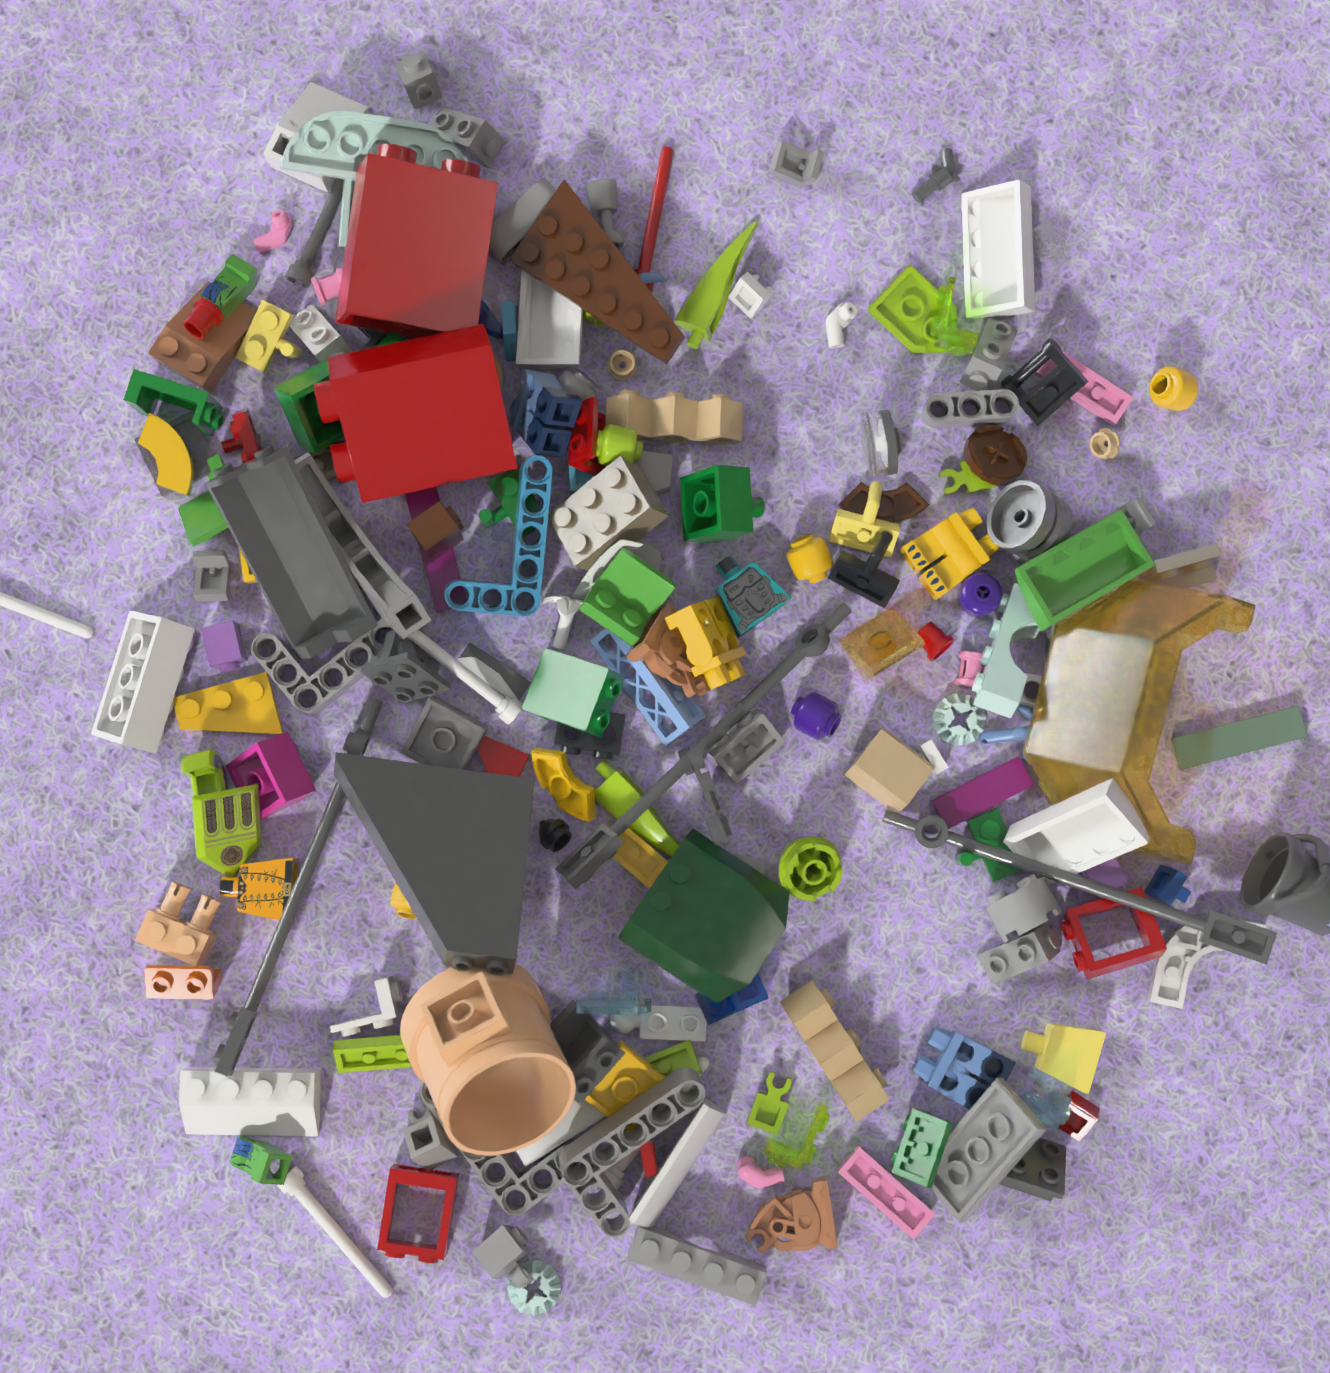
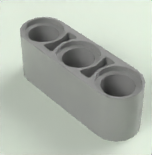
[488,178,556,265]
[921,389,1019,428]

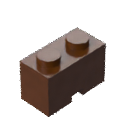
[407,501,464,562]

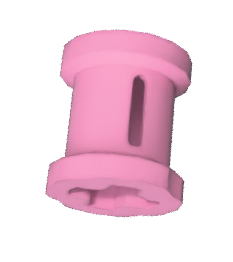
[310,267,342,306]
[955,651,983,687]

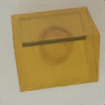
[838,607,925,683]

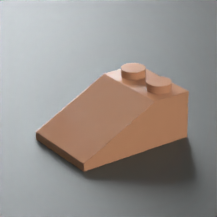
[148,281,257,394]

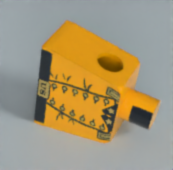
[220,858,299,921]

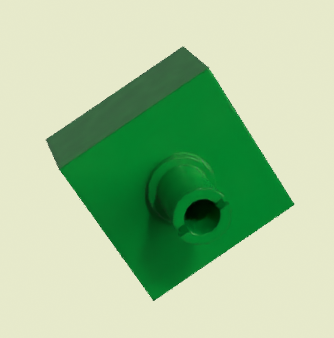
[274,359,345,454]
[680,465,765,543]

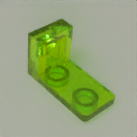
[930,276,979,356]
[763,1101,830,1170]

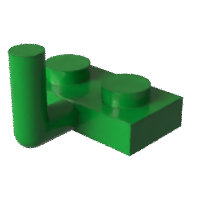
[479,469,549,538]
[955,809,1022,882]

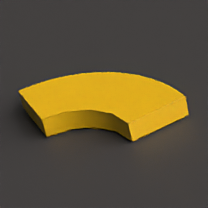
[138,413,194,497]
[531,747,595,822]

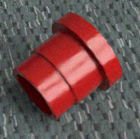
[183,297,225,339]
[914,621,955,662]

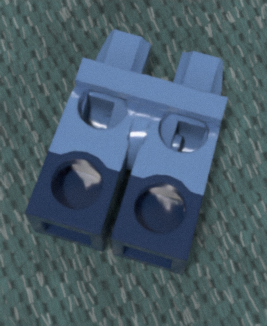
[509,369,582,458]
[912,1026,1016,1110]

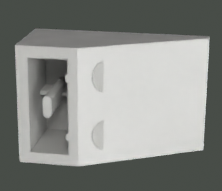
[263,82,369,193]

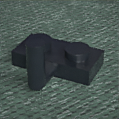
[828,531,900,608]

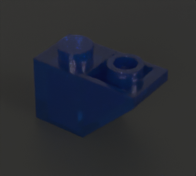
[694,972,769,1025]

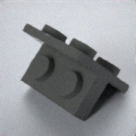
[360,630,451,703]
[999,1138,1066,1201]

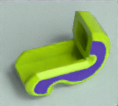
[180,749,229,796]

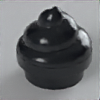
[539,819,572,852]

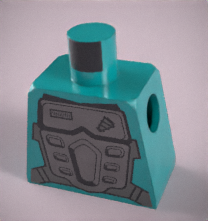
[715,555,791,638]

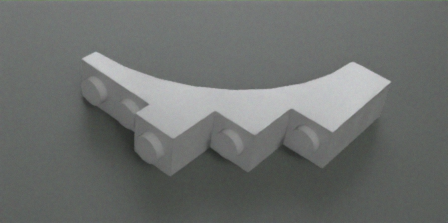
[294,452,432,639]

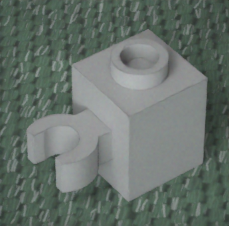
[403,1103,458,1171]
[472,1225,534,1289]

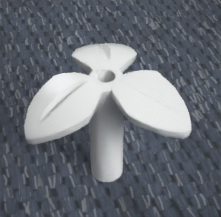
[543,595,583,649]

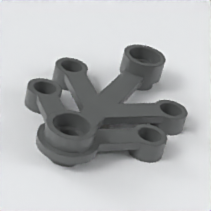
[677,747,733,845]

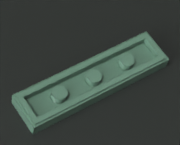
[1171,705,1308,770]

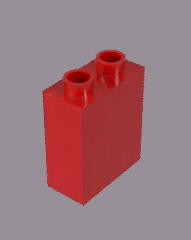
[335,144,498,339]
[314,324,518,503]

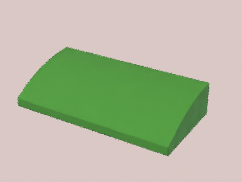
[1014,509,1155,631]

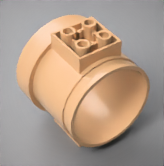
[400,964,576,1155]

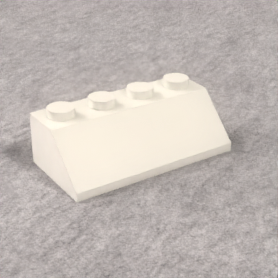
[91,611,195,754]
[179,1067,321,1136]

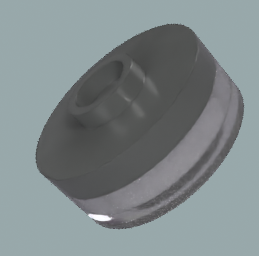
[860,409,901,478]

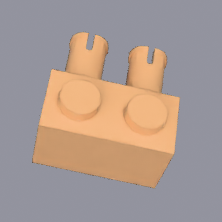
[135,881,221,966]

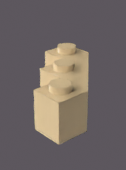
[605,390,744,445]
[779,980,890,1122]

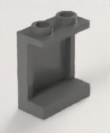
[550,999,625,1104]

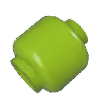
[596,424,643,467]

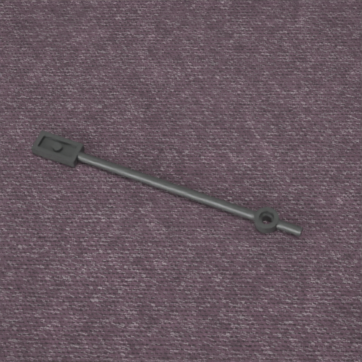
[555,603,852,889]
[213,698,383,1077]
[882,809,1277,965]

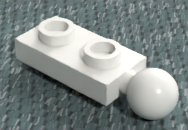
[610,1004,707,1042]

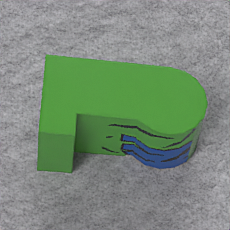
[200,254,257,319]
[229,1135,293,1185]

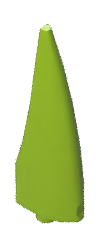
[674,222,758,350]
[595,759,681,857]

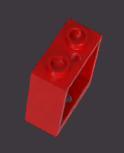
[1061,887,1167,980]
[377,1164,459,1263]

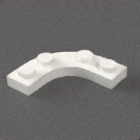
[1147,917,1266,1009]

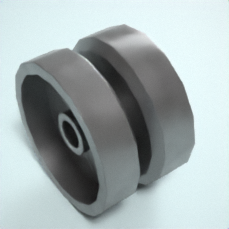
[987,480,1073,562]

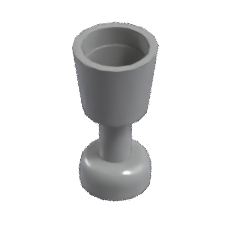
[585,179,624,248]

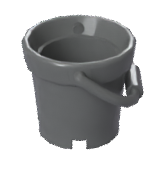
[1240,832,1330,936]

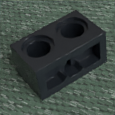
[554,712,626,760]

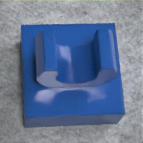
[1144,864,1191,905]

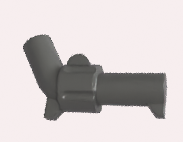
[911,148,960,206]

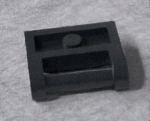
[1001,338,1089,426]

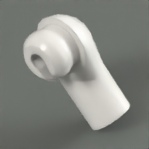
[825,302,857,349]

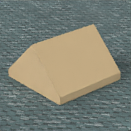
[844,727,935,813]

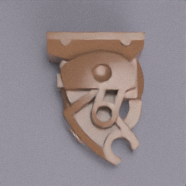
[625,601,710,698]
[746,1176,838,1253]

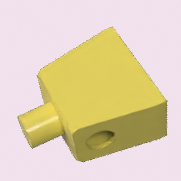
[1021,1022,1106,1094]

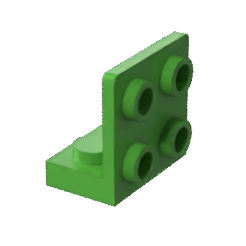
[178,454,229,547]
[579,548,676,647]

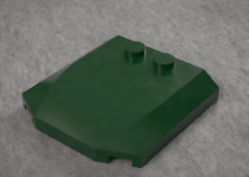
[618,828,790,1004]

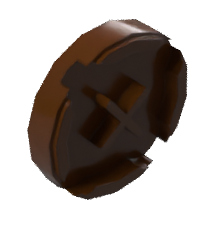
[963,424,1028,485]

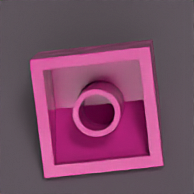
[225,732,316,821]

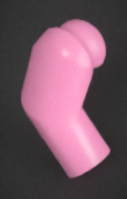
[253,210,292,254]
[737,1156,785,1188]

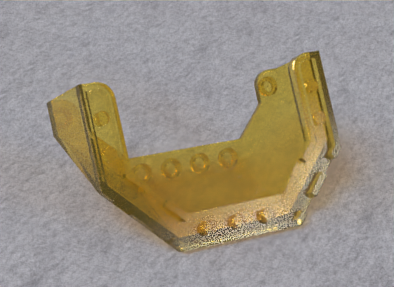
[1023,581,1256,865]

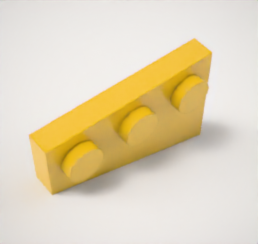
[173,672,284,735]

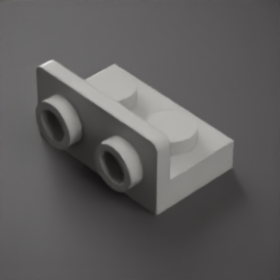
[1146,543,1221,596]
[707,707,786,784]

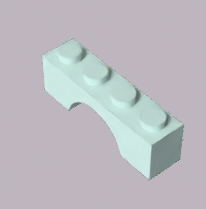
[971,583,1040,719]

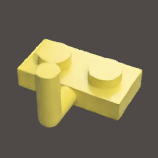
[235,300,302,373]
[828,481,900,558]

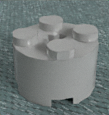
[984,874,1063,943]

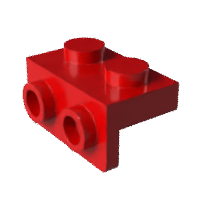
[568,397,606,477]

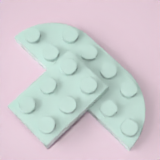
[280,110,468,247]

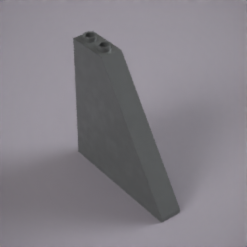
[334,752,535,975]

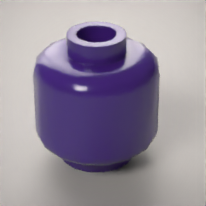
[957,573,1003,618]
[791,692,842,740]

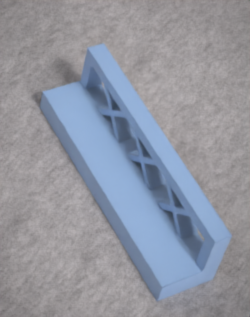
[590,628,707,746]

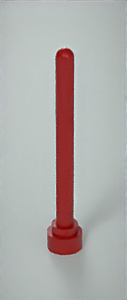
[634,146,673,293]

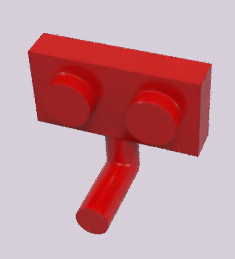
[221,408,262,463]

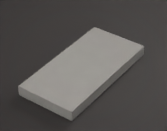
[931,1078,1047,1223]

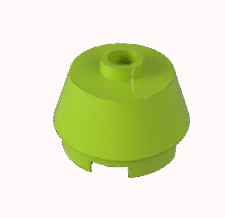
[779,837,843,901]

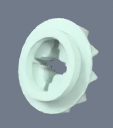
[933,693,986,746]
[507,1260,561,1316]

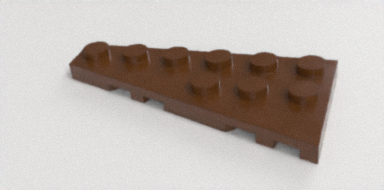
[509,179,685,365]

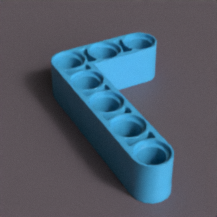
[443,455,553,616]

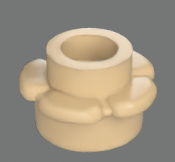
[606,349,638,381]
[1090,428,1120,459]

